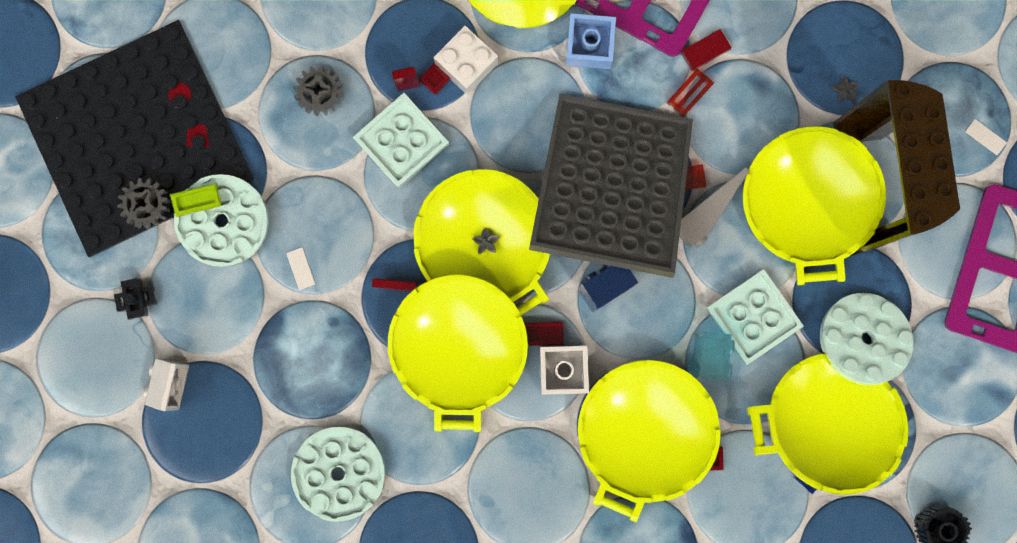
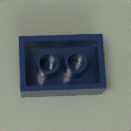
[578,265,638,313]

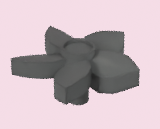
[831,76,859,102]
[472,228,500,254]

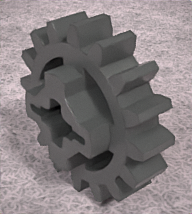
[293,66,344,116]
[117,178,171,229]

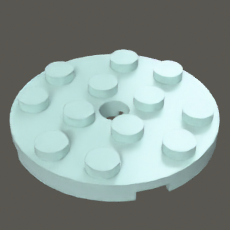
[174,174,269,267]
[820,293,913,385]
[291,426,385,522]

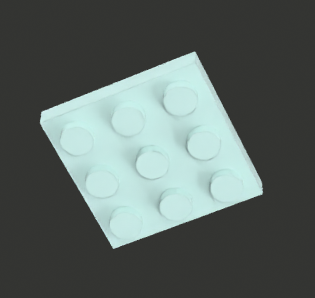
[353,93,449,189]
[706,269,804,365]

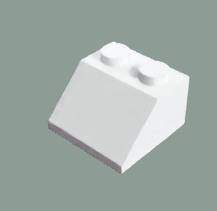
[144,359,189,411]

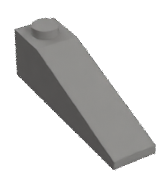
[679,168,749,248]

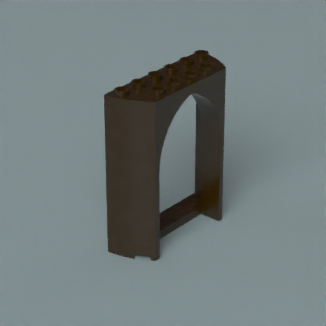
[833,80,960,256]

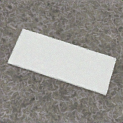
[965,119,1007,155]
[286,247,315,290]

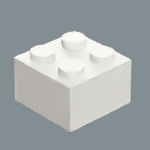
[434,26,498,95]
[540,346,589,395]

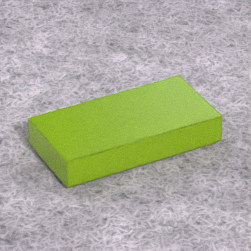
[170,183,223,217]

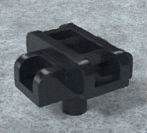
[114,278,157,320]

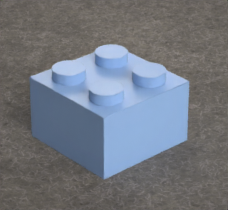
[566,13,616,69]

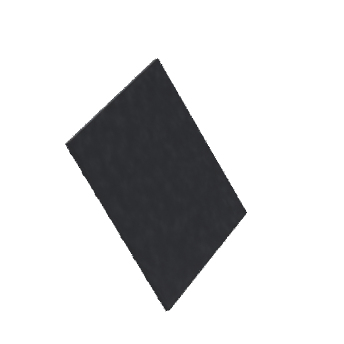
[15,20,254,258]

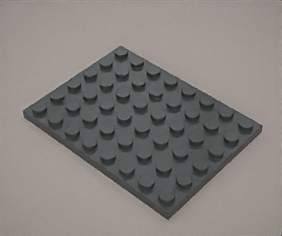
[529,94,693,278]

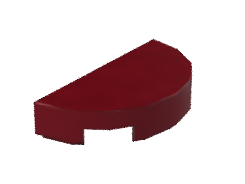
[372,278,418,292]

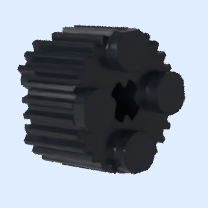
[914,504,972,543]

